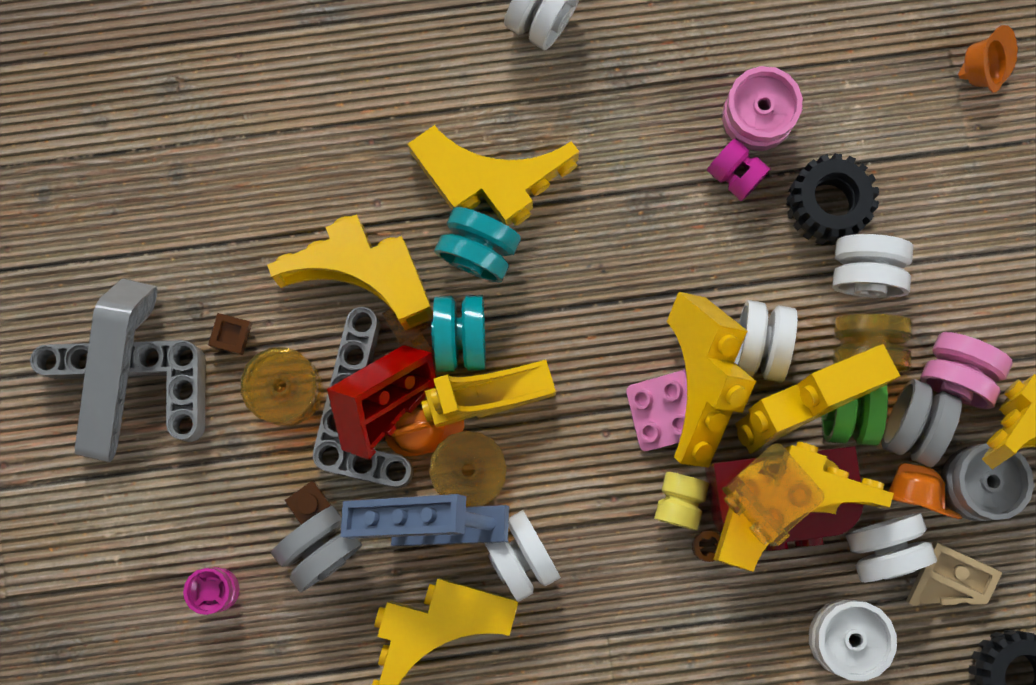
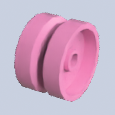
[722,66,803,151]
[920,332,1013,409]

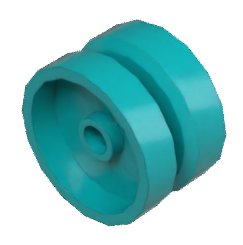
[434,207,521,283]
[431,295,486,372]

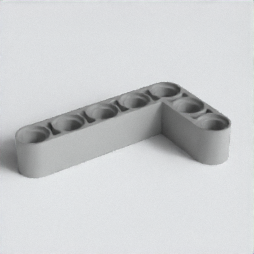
[75,278,157,462]
[313,307,414,488]
[30,340,206,442]

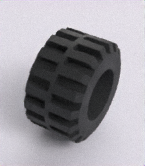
[786,153,879,245]
[969,630,1036,685]

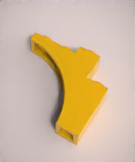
[408,125,579,226]
[267,214,433,330]
[666,292,756,468]
[735,344,900,454]
[421,359,556,428]
[982,374,1036,469]
[714,442,894,572]
[372,578,519,685]

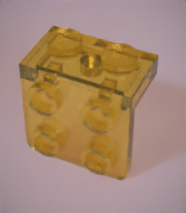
[722,443,825,546]

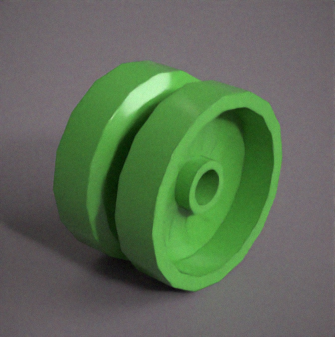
[821,385,888,446]

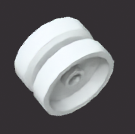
[504,0,579,50]
[832,234,913,298]
[734,300,798,383]
[484,510,561,602]
[845,513,937,583]
[809,599,897,681]

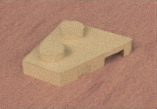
[906,541,1002,606]

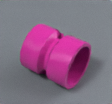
[707,138,771,202]
[183,567,240,615]

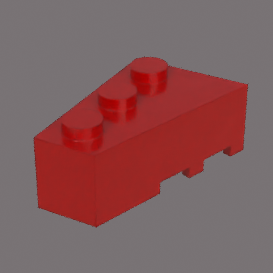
[327,345,437,460]

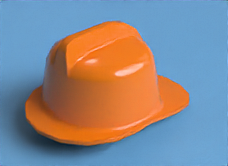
[958,25,1018,93]
[384,398,464,456]
[883,463,963,519]

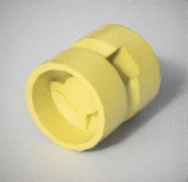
[654,472,710,531]

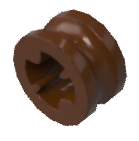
[692,531,721,562]

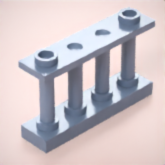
[341,494,509,546]

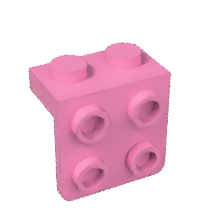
[626,370,687,451]

